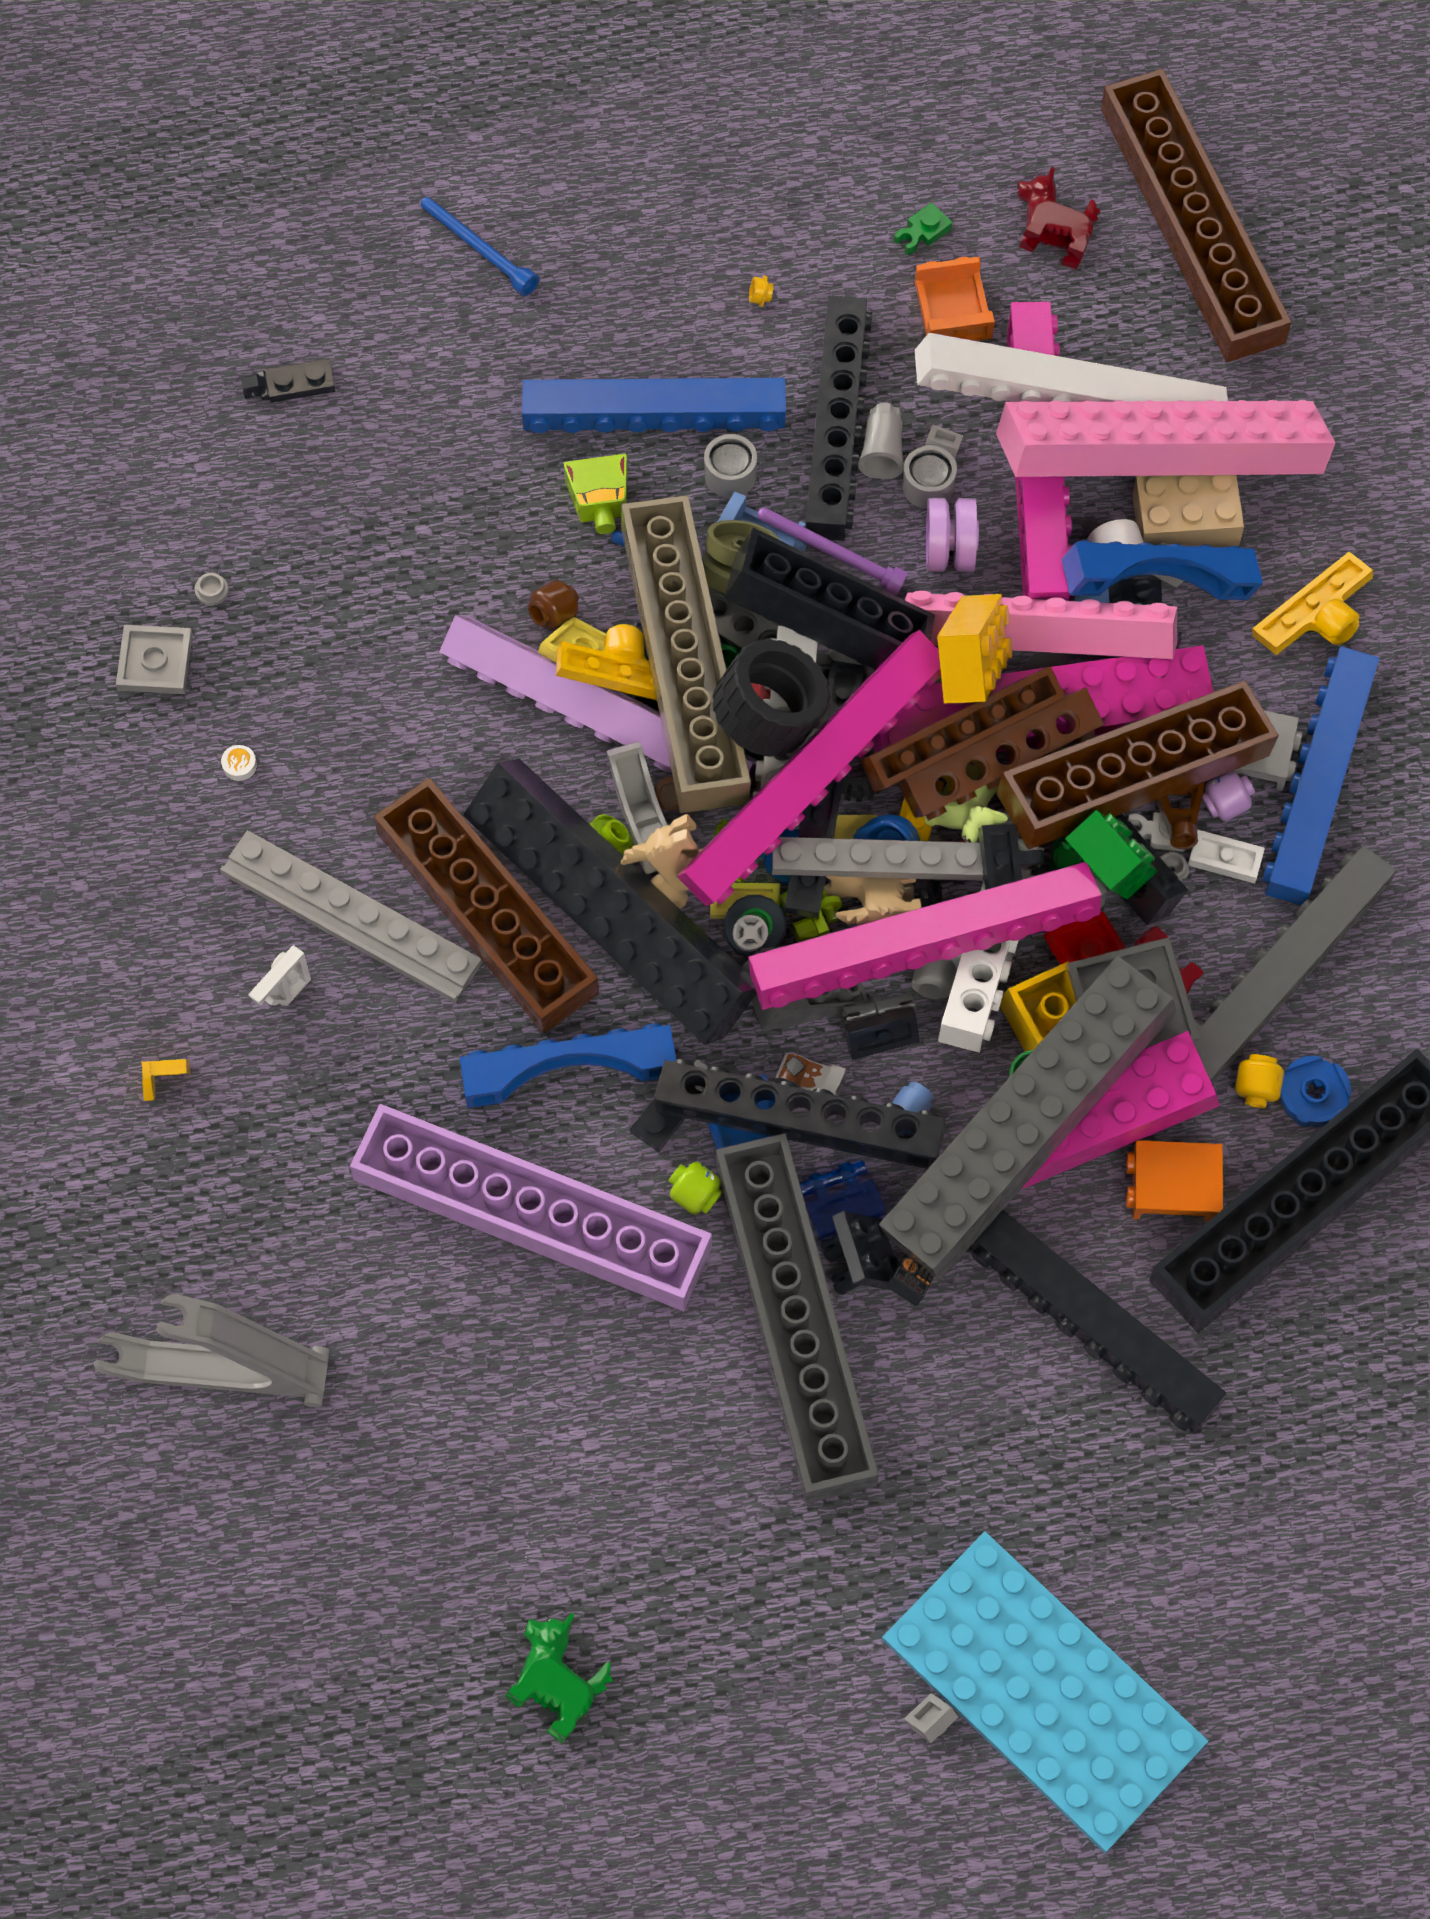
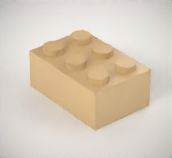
[1132,475,1244,547]

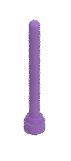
[757,508,908,596]

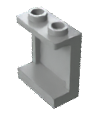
[1233,711,1302,792]

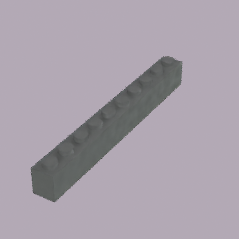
[1173,845,1397,1126]

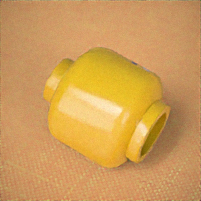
[1235,1054,1284,1108]

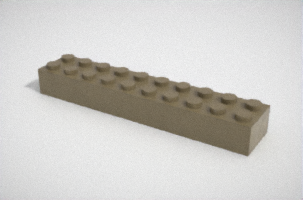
[621,495,751,813]

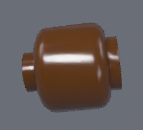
[528,580,579,630]

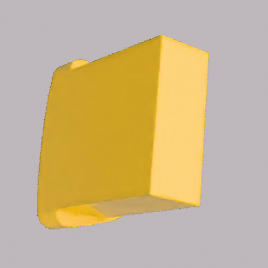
[141,1059,191,1101]

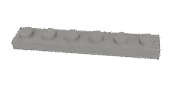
[772,837,983,881]

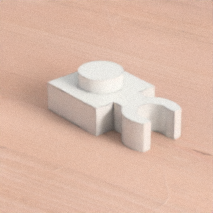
[1128,812,1185,852]

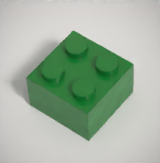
[1065,810,1158,899]

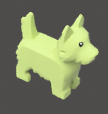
[924,764,1008,843]

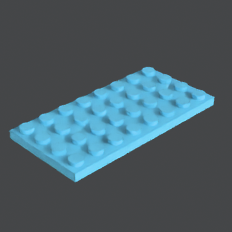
[882,1531,1208,1853]

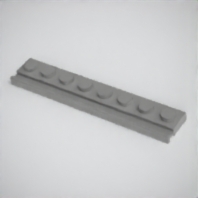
[220,830,482,1003]

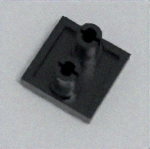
[821,1211,899,1295]

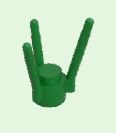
[1048,836,1104,883]

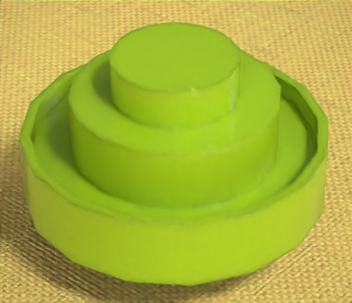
[589,814,633,856]

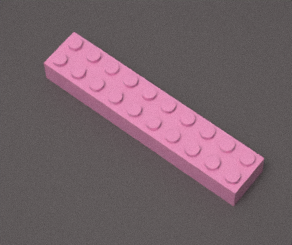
[996,400,1335,477]

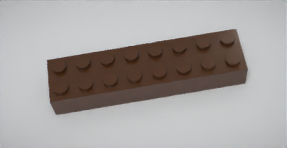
[996,680,1279,850]
[373,777,599,1034]

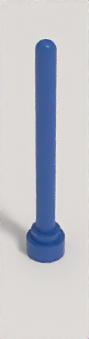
[421,197,540,297]

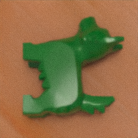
[505,1612,613,1744]

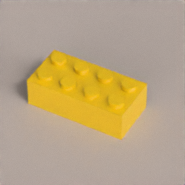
[937,594,1012,704]

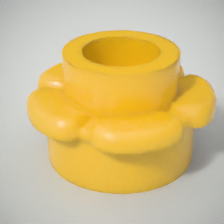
[749,275,773,307]

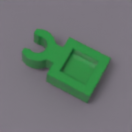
[894,202,953,255]

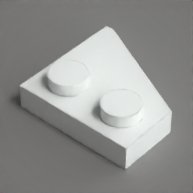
[248,945,311,1006]

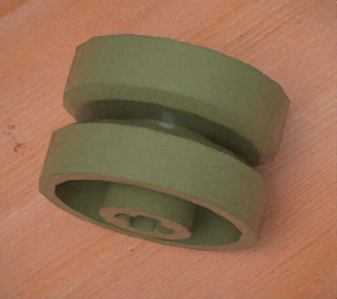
[702,520,779,593]

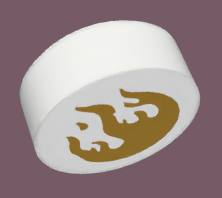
[221,745,257,781]

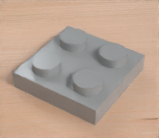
[116,625,193,694]

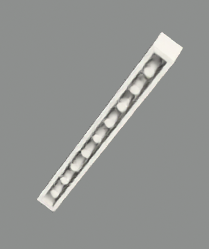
[915,333,1228,402]

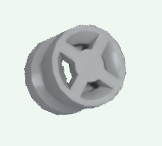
[733,915,768,952]

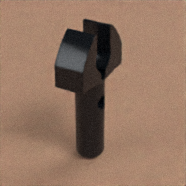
[915,879,942,908]

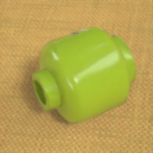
[668,1162,723,1215]

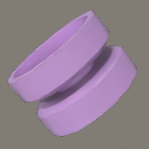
[926,498,979,572]

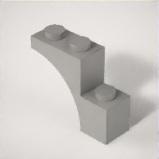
[606,741,668,874]

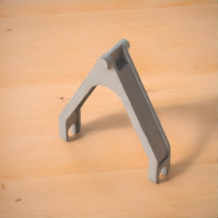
[94,1294,330,1408]

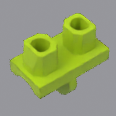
[780,889,842,943]

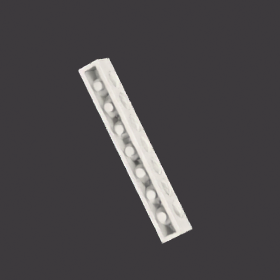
[938,810,1044,1052]

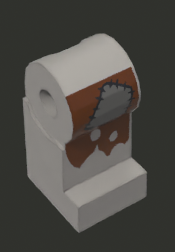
[774,1053,846,1096]

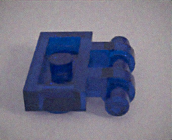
[799,1160,886,1240]

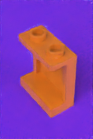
[915,257,995,341]
[1126,1140,1223,1223]

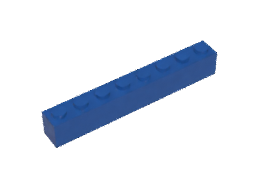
[522,378,786,433]
[1262,646,1380,905]

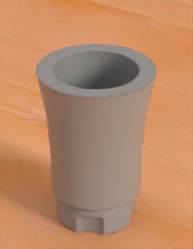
[858,403,904,479]

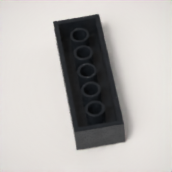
[724,527,935,670]

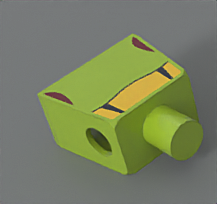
[564,453,627,534]

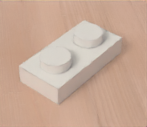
[1188,830,1265,884]

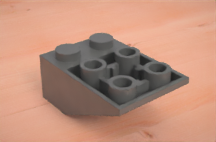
[742,946,868,1030]

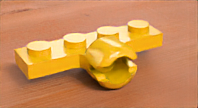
[1252,552,1373,655]
[556,624,657,700]

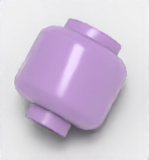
[1202,771,1255,821]

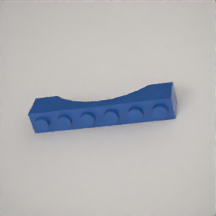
[1061,540,1263,600]
[460,1023,676,1108]

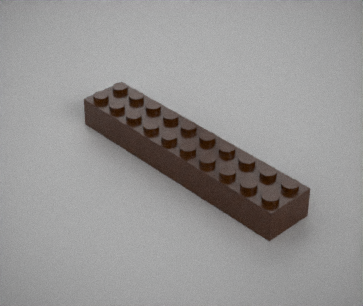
[1101,68,1291,363]

